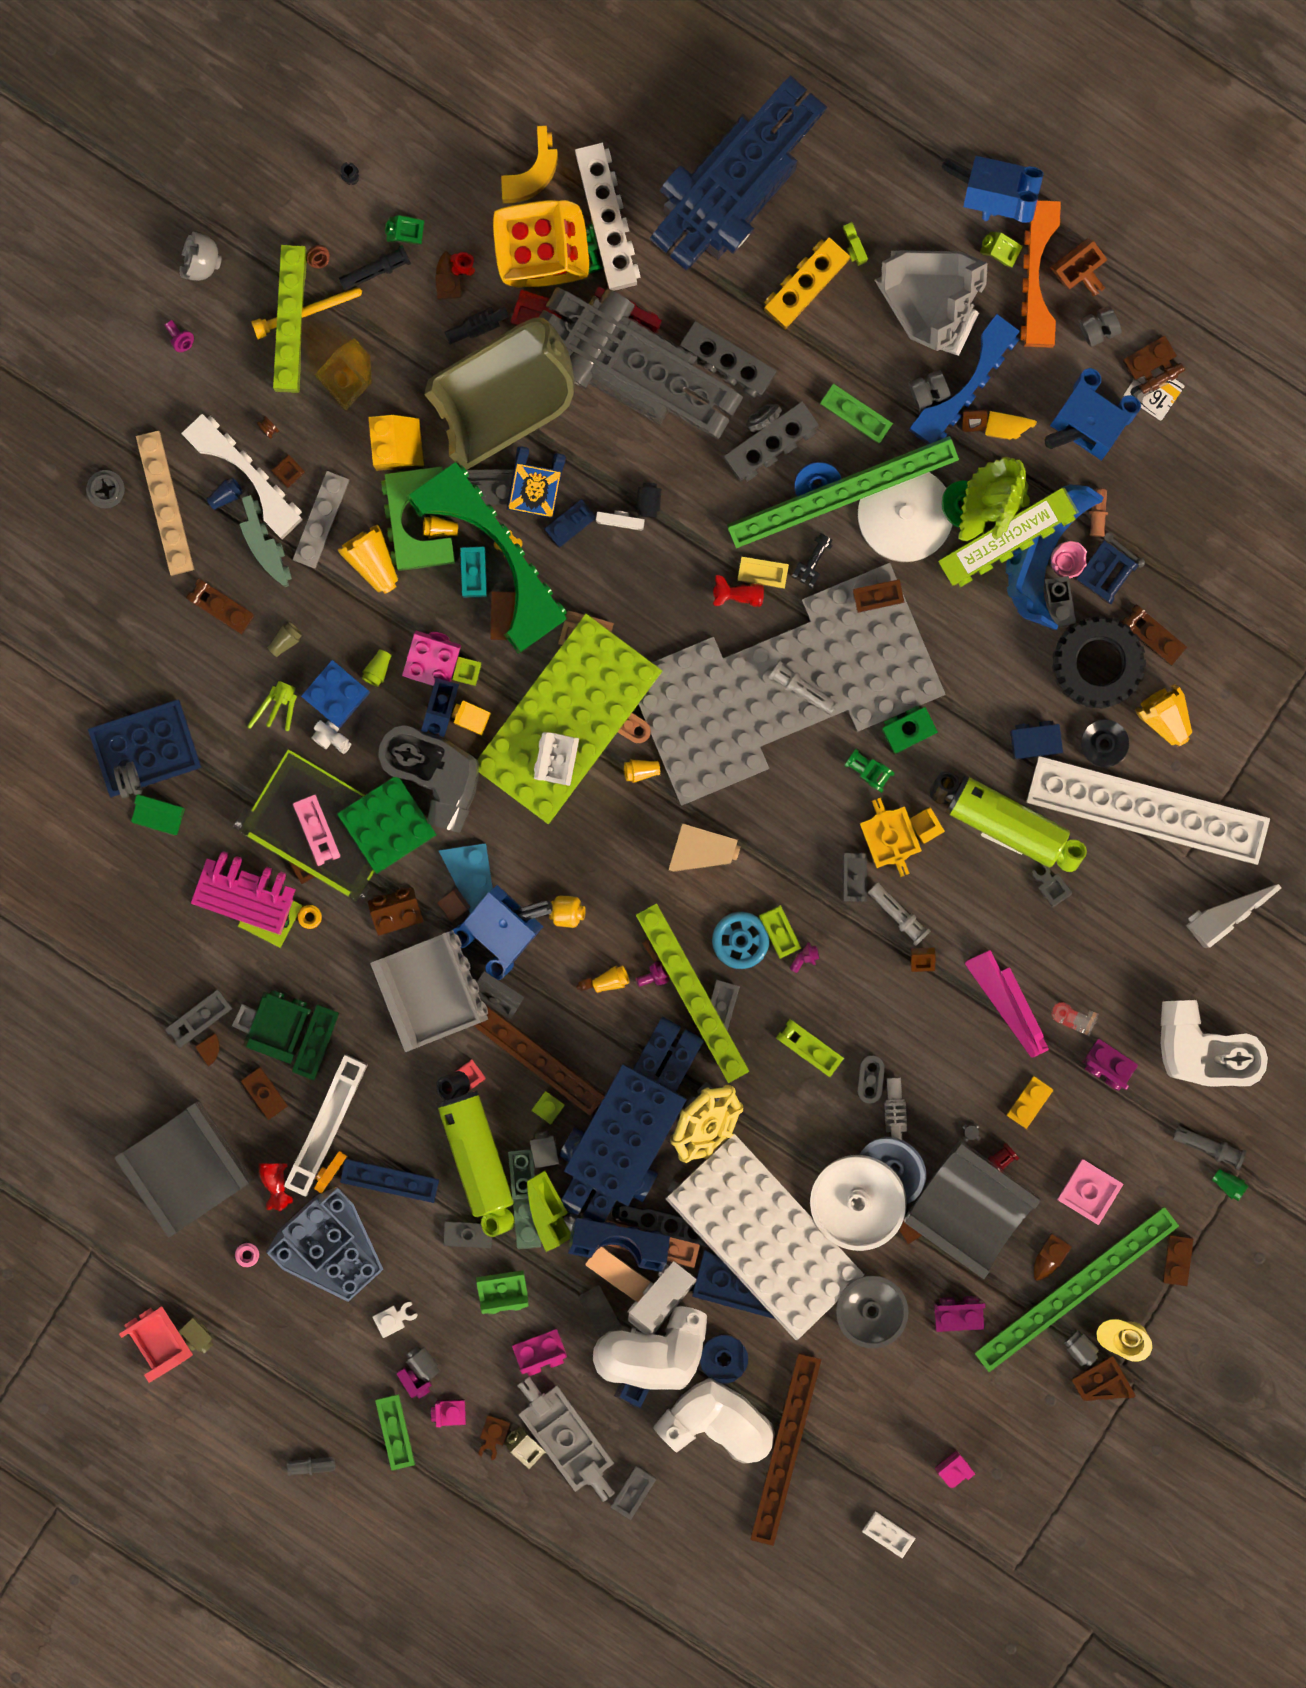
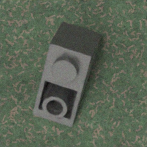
[1045,576,1076,629]
[530,1131,560,1168]

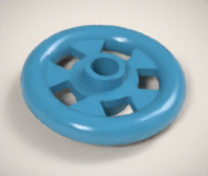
[712,912,770,969]

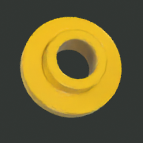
[298,905,322,929]

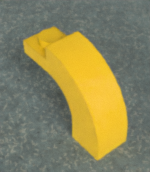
[501,126,558,203]

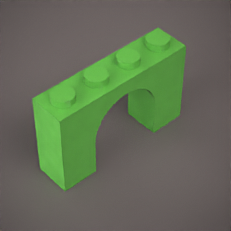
[381,467,455,571]

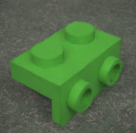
[476,1270,529,1314]

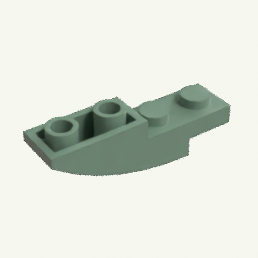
[240,495,292,587]
[508,1150,541,1249]

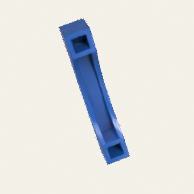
[909,314,1020,445]

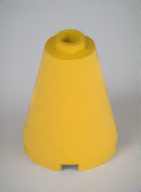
[338,525,398,594]

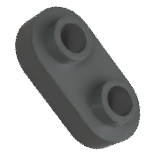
[857,1055,884,1103]

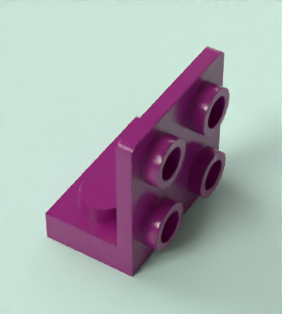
[1082,1038,1138,1091]
[934,1296,985,1332]

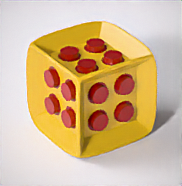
[493,200,589,288]

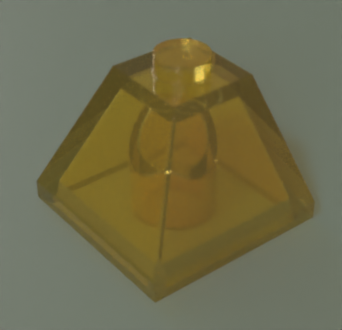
[315,338,372,411]

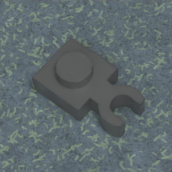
[1032,864,1072,908]

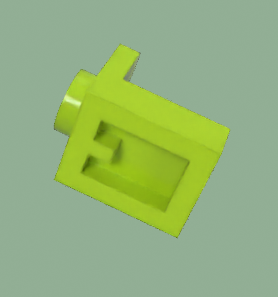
[980,232,1023,267]

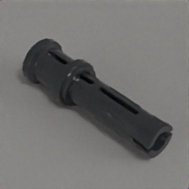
[339,245,411,291]

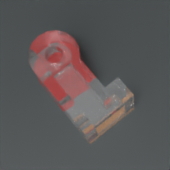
[1051,1002,1099,1036]

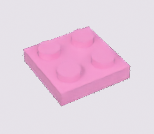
[1057,1159,1123,1225]

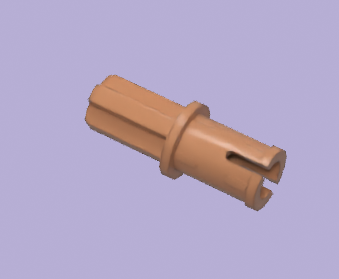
[1089,489,1108,537]

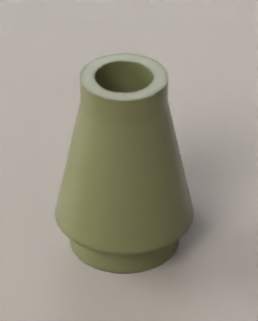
[267,622,303,657]

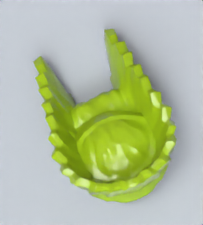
[959,457,1030,541]

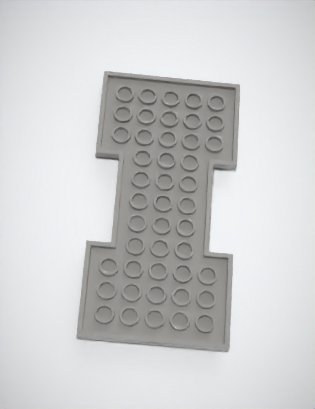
[638,563,946,806]

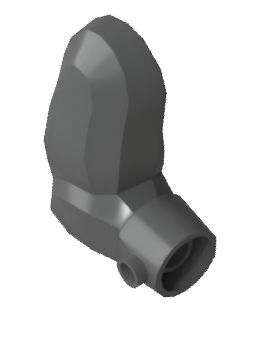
[378,725,479,833]

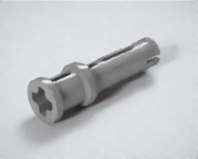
[768,661,838,715]
[868,882,931,946]

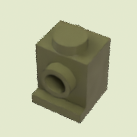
[179,1316,215,1354]

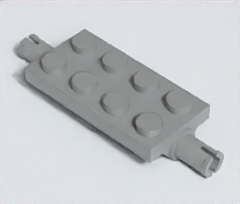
[517,1376,615,1502]

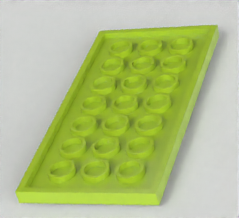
[477,613,663,824]

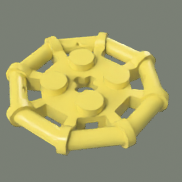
[670,1085,743,1163]

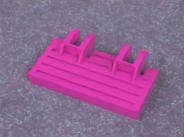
[191,852,296,935]

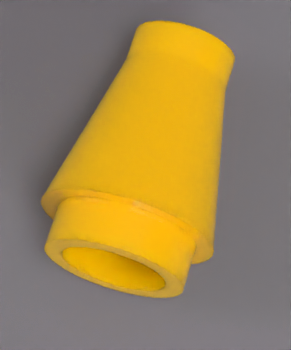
[423,515,458,539]
[624,759,660,783]
[592,965,629,993]

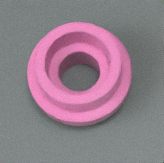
[235,1243,259,1267]

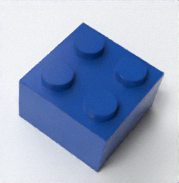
[301,660,370,729]

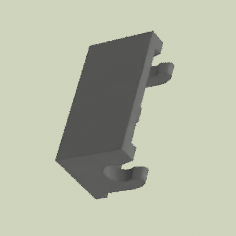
[843,853,867,902]

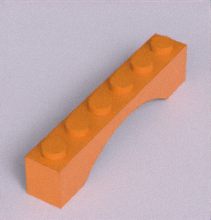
[1020,201,1061,348]

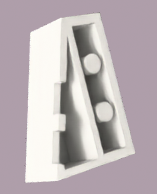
[628,1261,696,1335]

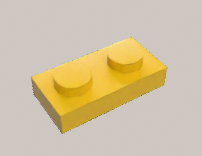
[1006,1076,1053,1129]

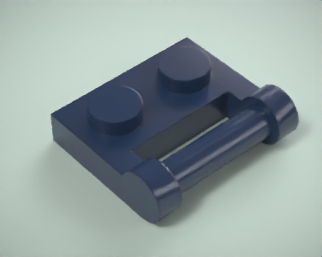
[1076,541,1138,605]

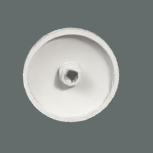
[858,472,952,562]
[810,1155,907,1251]

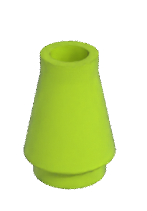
[362,649,391,687]

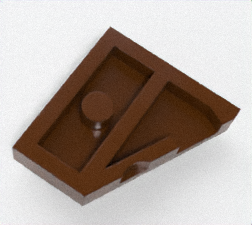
[1071,1356,1136,1401]

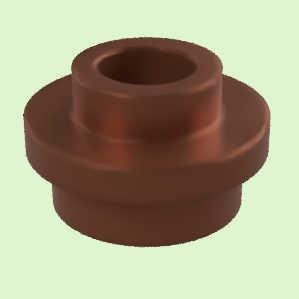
[306,245,330,269]

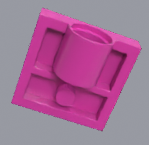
[402,631,461,686]

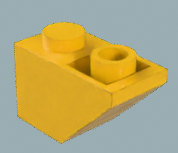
[451,701,491,736]

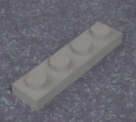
[293,471,350,569]

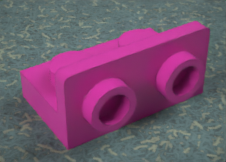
[512,1329,567,1376]

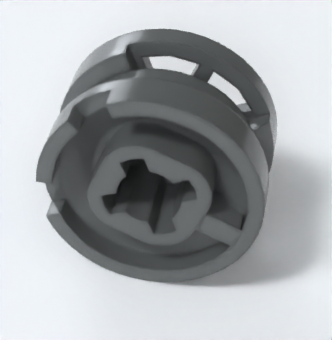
[114,761,142,798]

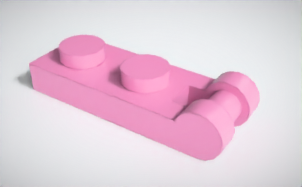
[293,795,340,866]

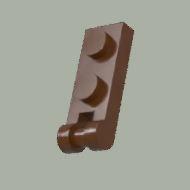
[186,578,255,635]
[1121,604,1187,666]

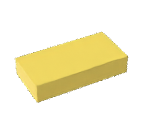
[738,557,789,589]

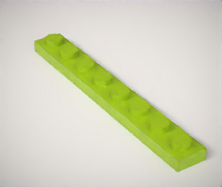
[636,904,750,1083]

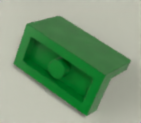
[131,795,185,835]

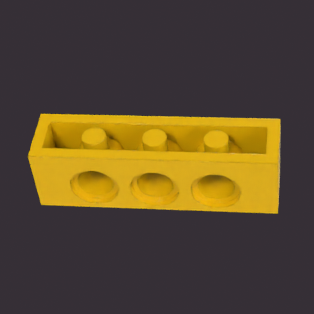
[764,237,850,330]

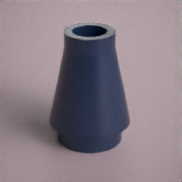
[206,477,243,510]

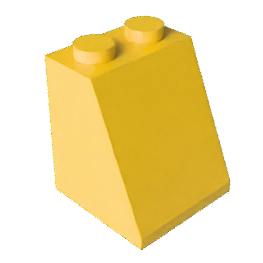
[369,415,424,471]

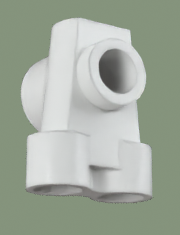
[311,720,351,754]

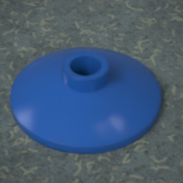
[794,462,841,496]

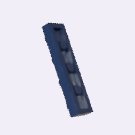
[340,1159,439,1203]

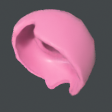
[1051,541,1087,579]

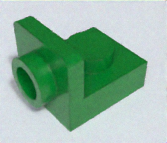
[385,215,424,245]

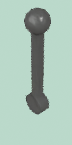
[1104,533,1145,567]

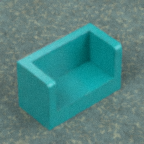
[460,547,487,598]

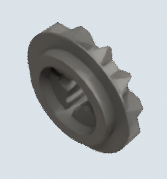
[746,404,782,431]
[86,470,125,508]

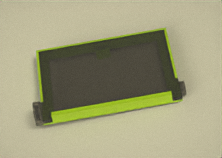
[233,749,374,901]

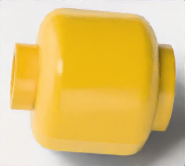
[549,895,585,928]

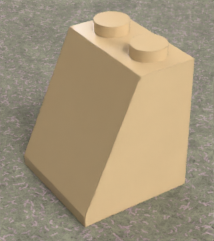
[668,824,741,872]

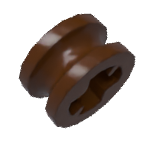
[256,416,279,439]

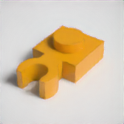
[314,1151,347,1194]

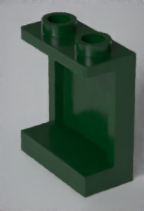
[243,989,311,1064]

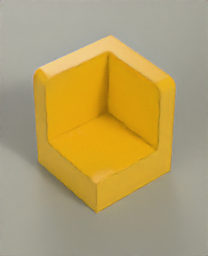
[910,807,945,844]

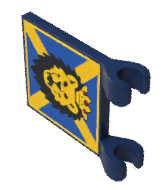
[506,446,566,518]

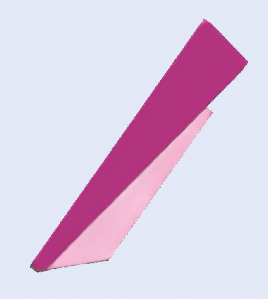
[965,950,1049,1057]

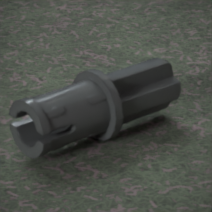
[287,1456,336,1476]

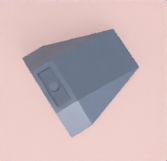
[266,1187,383,1302]

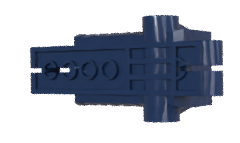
[649,76,828,271]
[558,1016,704,1223]

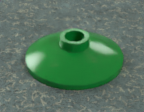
[942,480,968,528]

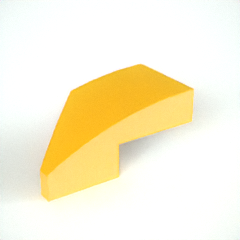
[985,411,1037,440]

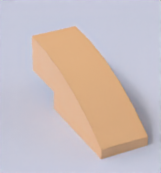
[585,1247,654,1302]

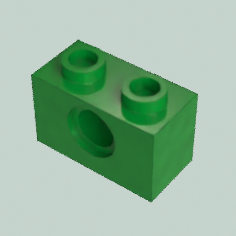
[881,705,938,755]

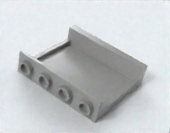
[370,930,488,1052]

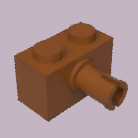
[1050,238,1107,296]

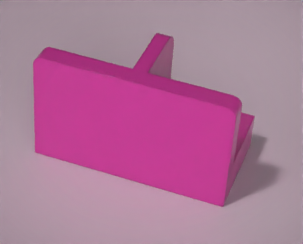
[935,1450,975,1488]

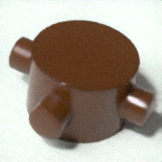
[576,978,595,991]

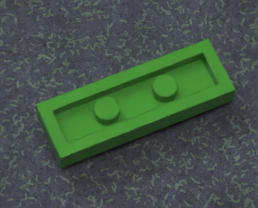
[820,384,893,444]
[375,1394,415,1471]

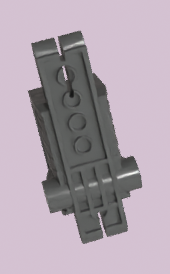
[538,287,743,439]

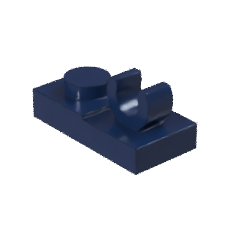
[544,499,596,548]

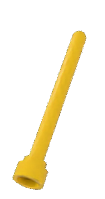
[251,287,362,339]

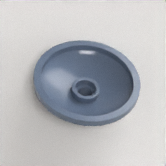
[860,1137,926,1204]

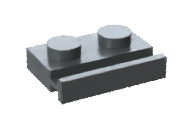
[467,470,514,505]
[477,971,524,1020]

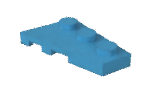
[439,844,493,914]

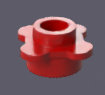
[450,252,475,276]

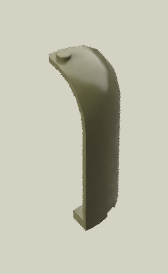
[424,318,575,470]

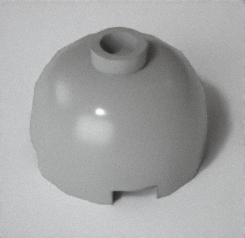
[180,232,222,281]

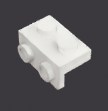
[534,732,579,786]

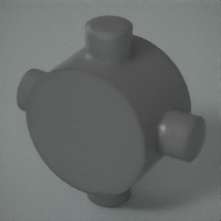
[962,1123,981,1142]

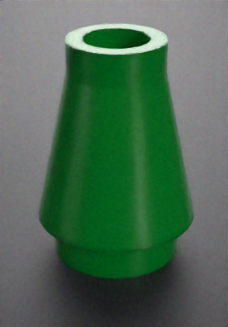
[1212,1169,1249,1201]

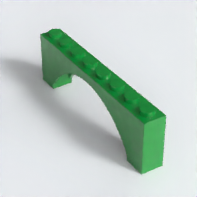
[406,462,567,654]

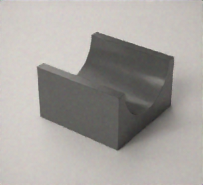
[114,1101,254,1238]
[904,1139,1041,1279]

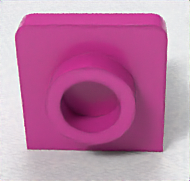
[431,1400,466,1427]

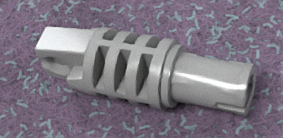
[884,1078,907,1140]

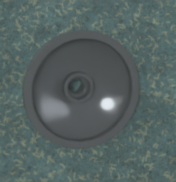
[836,1276,909,1348]

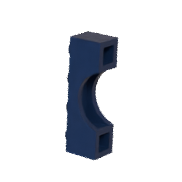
[568,1217,670,1272]

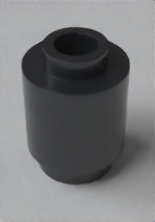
[636,483,662,518]

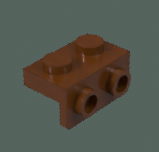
[368,887,424,936]

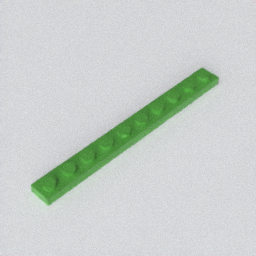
[727,436,959,548]
[974,1207,1179,1372]

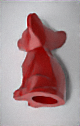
[713,575,764,607]
[259,1163,293,1211]

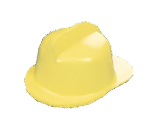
[1096,1319,1152,1361]

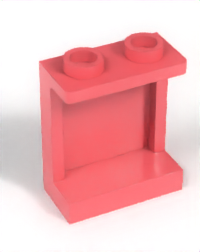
[119,1307,193,1383]

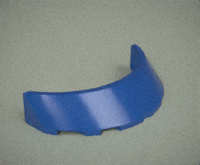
[1006,484,1104,630]

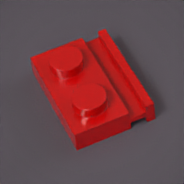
[510,290,562,326]

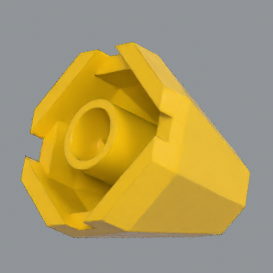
[1135,684,1192,746]

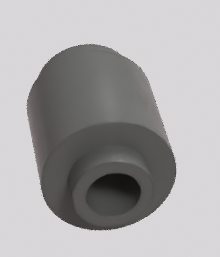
[1064,1330,1099,1366]
[405,1346,440,1383]

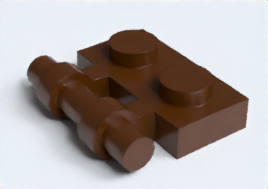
[1123,336,1185,394]

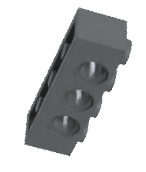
[680,321,777,398]
[724,401,819,482]

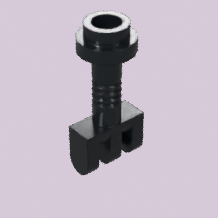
[792,533,833,588]

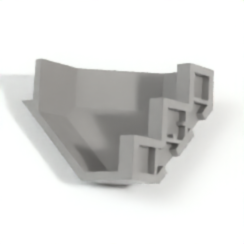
[875,251,988,351]

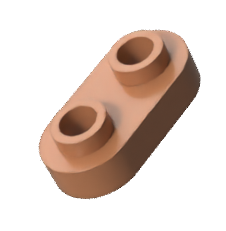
[618,713,651,743]

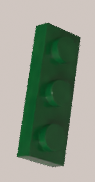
[292,1005,340,1080]

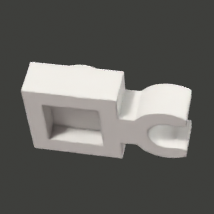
[373,1301,418,1338]

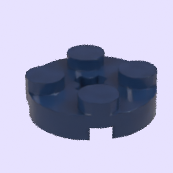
[700,1335,748,1383]

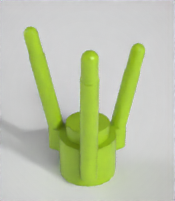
[247,681,297,731]

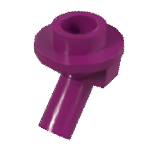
[165,320,194,353]
[790,942,820,973]
[636,961,670,987]

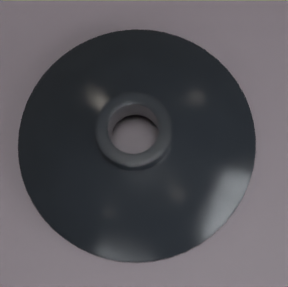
[1081,719,1129,767]

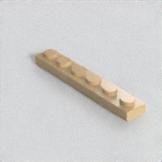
[136,431,194,576]

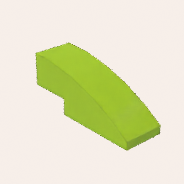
[527,1171,571,1252]

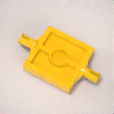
[860,798,922,877]

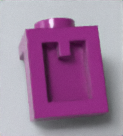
[396,1367,432,1399]

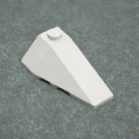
[1186,884,1281,948]

